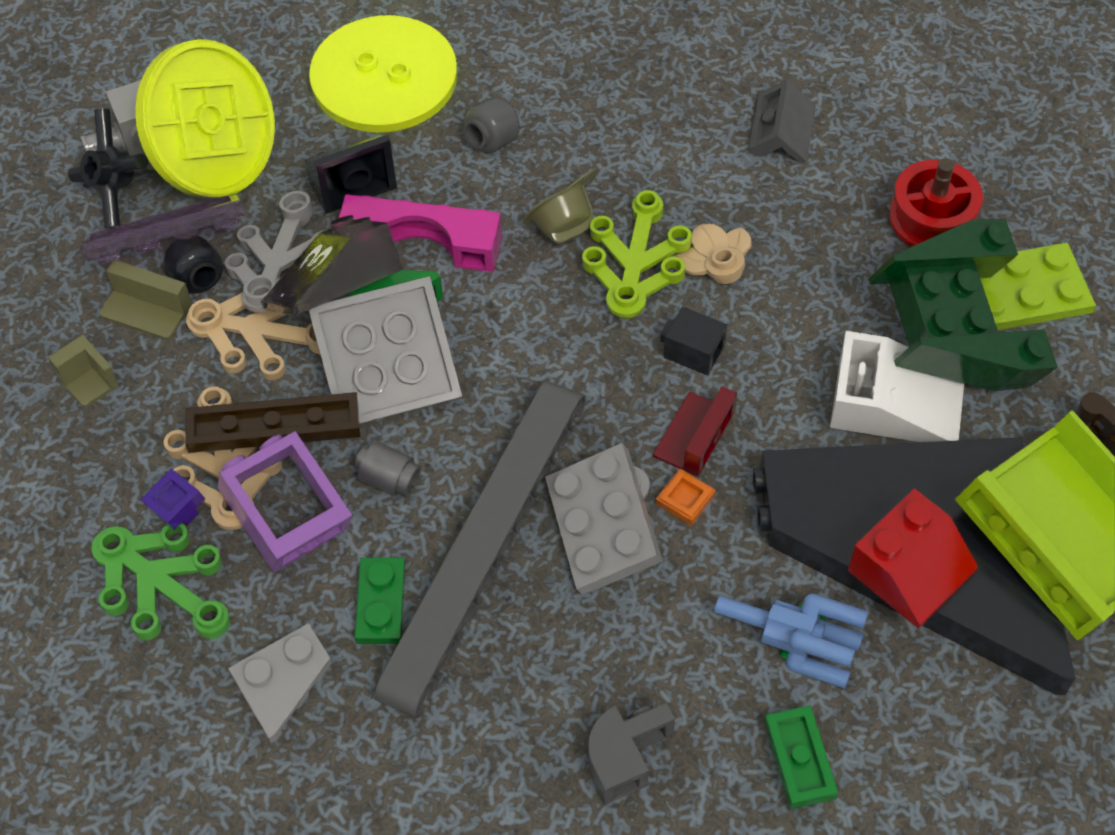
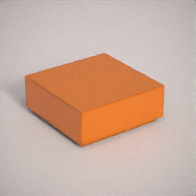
[655,469,716,526]

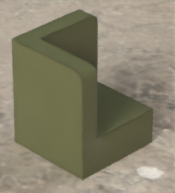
[48,335,119,408]

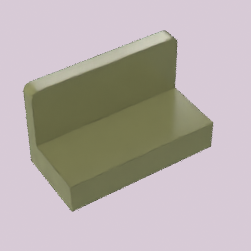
[99,260,192,340]

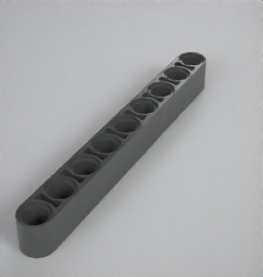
[375,380,586,719]

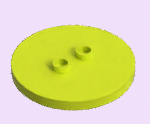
[309,15,457,133]
[135,39,275,198]

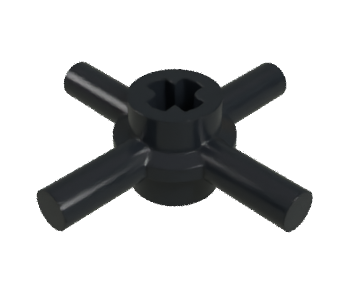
[68,109,148,227]

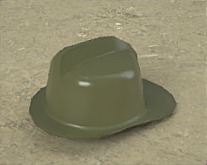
[523,169,599,244]

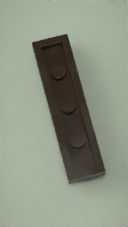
[185,392,361,453]

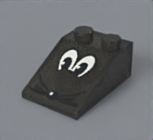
[261,215,403,316]

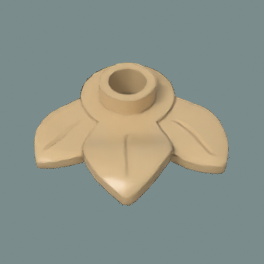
[673,224,752,284]

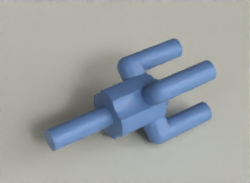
[714,593,869,689]

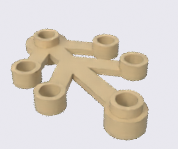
[186,289,320,380]
[164,387,282,530]

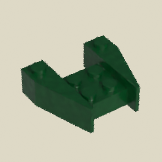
[868,218,1058,391]

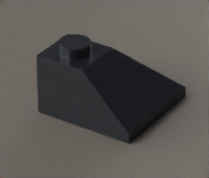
[305,134,397,214]

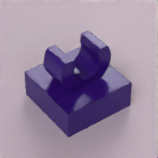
[140,468,205,531]

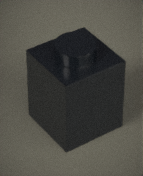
[660,306,728,376]

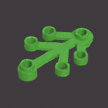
[91,523,231,641]

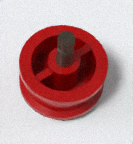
[889,158,983,247]

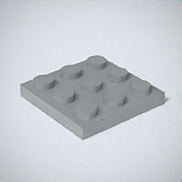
[308,276,462,425]

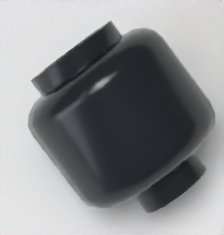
[164,235,224,294]

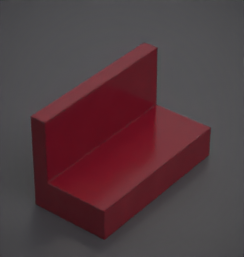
[652,386,737,477]

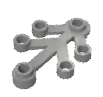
[224,191,337,312]

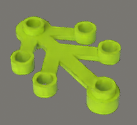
[582,190,692,318]

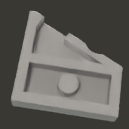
[228,623,332,743]

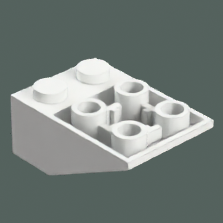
[830,331,964,442]

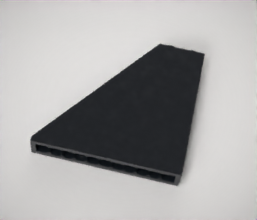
[753,437,1075,695]

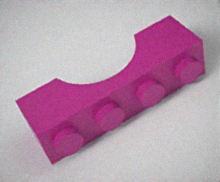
[335,194,502,272]

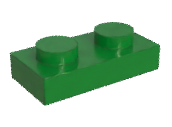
[355,557,406,644]
[764,705,838,810]

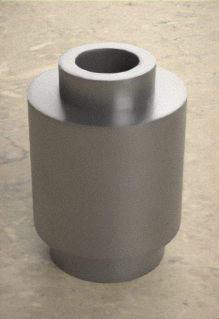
[354,441,422,497]

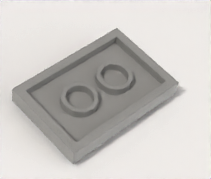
[545,443,663,594]

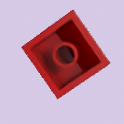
[848,488,978,629]

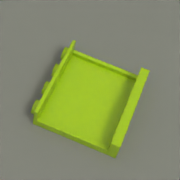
[955,410,1115,641]

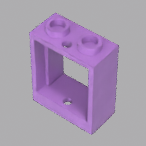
[218,431,352,573]

